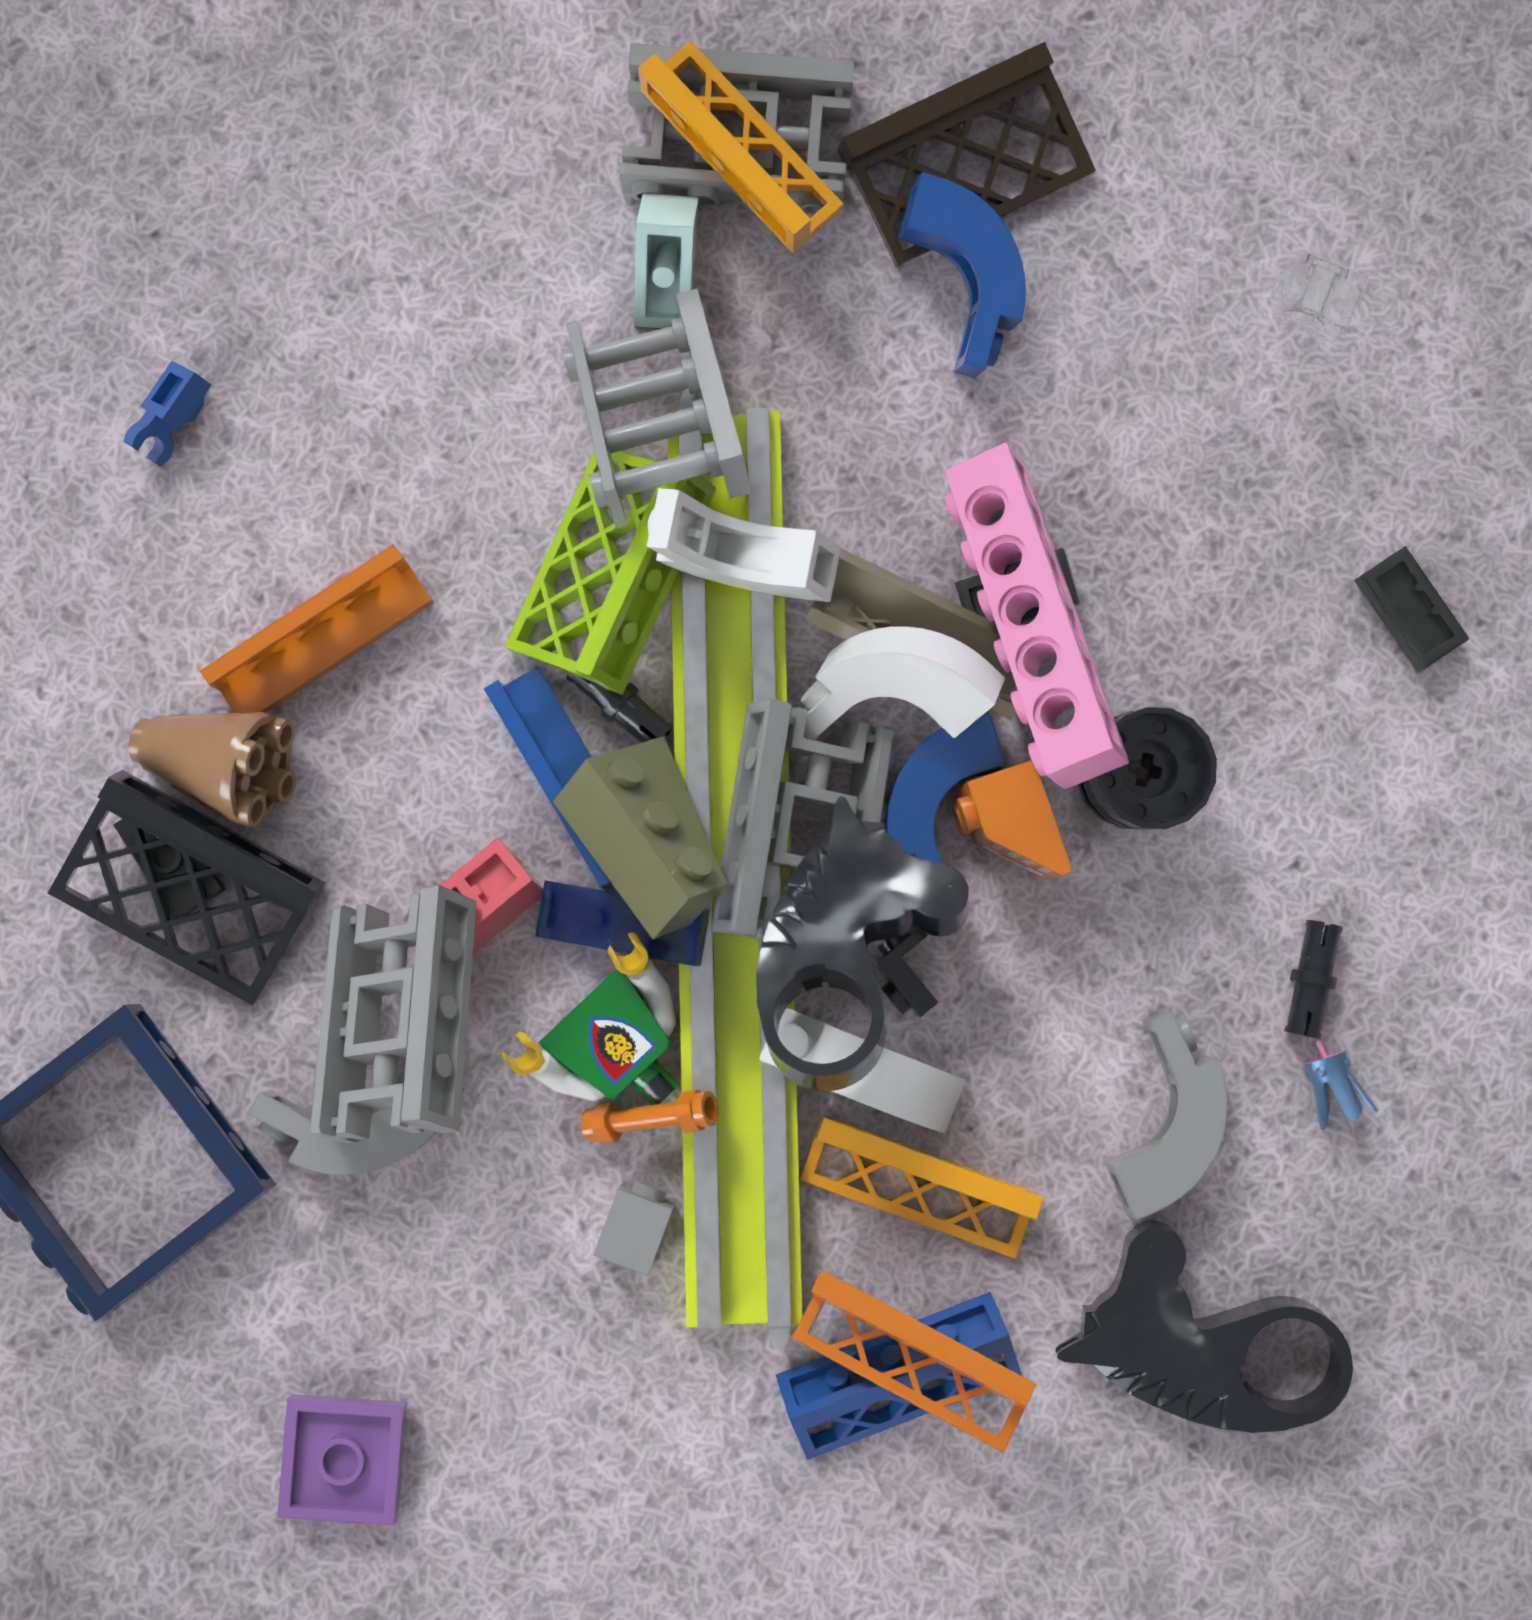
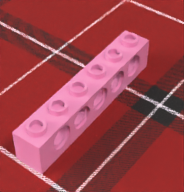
[945,442,1129,790]

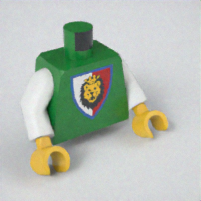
[501,932,680,1105]

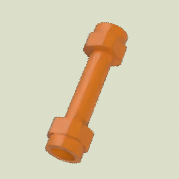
[581,1090,719,1144]

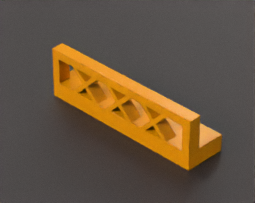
[638,40,844,254]
[799,1114,1044,1259]

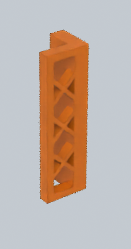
[200,544,434,713]
[792,1270,1037,1453]

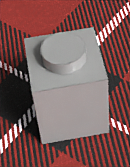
[593,1179,675,1276]

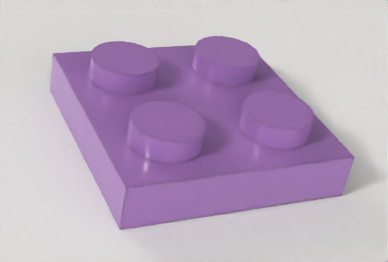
[277,1394,407,1526]

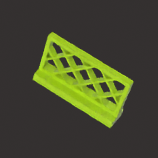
[504,450,716,695]

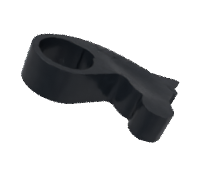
[756,796,969,1091]
[1055,1221,1353,1433]

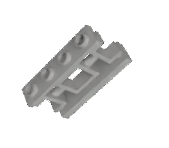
[620,43,854,216]
[711,699,895,939]
[310,885,477,1144]

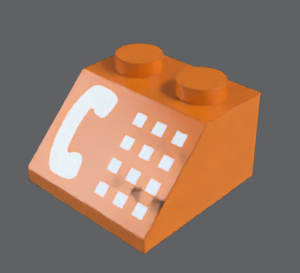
[951,760,1073,880]

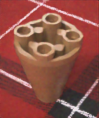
[128,712,296,828]

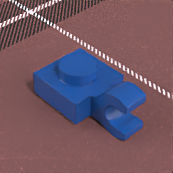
[124,361,212,466]

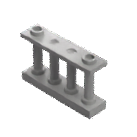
[562,288,752,529]

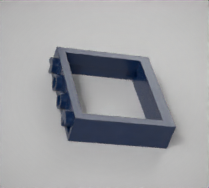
[0,1004,277,1321]

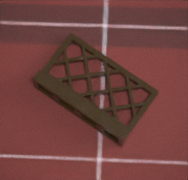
[837,42,1096,268]

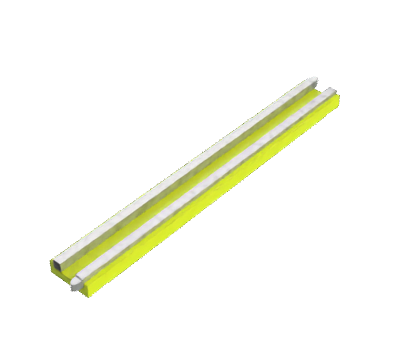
[668,388,802,1350]

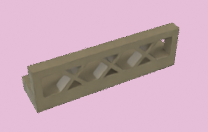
[804,548,1018,720]

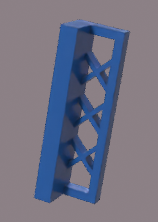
[484,666,613,890]
[776,1292,1022,1460]

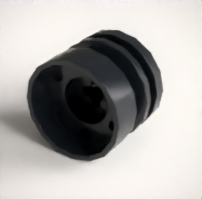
[1077,707,1217,830]

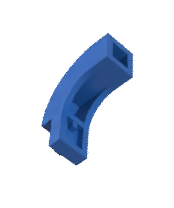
[898,172,1026,378]
[884,710,1006,864]

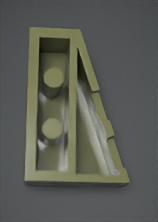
[553,736,727,939]

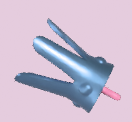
[1303,1040,1378,1131]

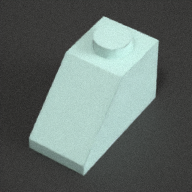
[634,193,699,328]

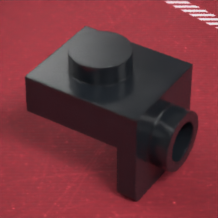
[874,928,939,1017]

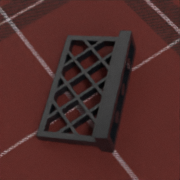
[47,769,325,1005]

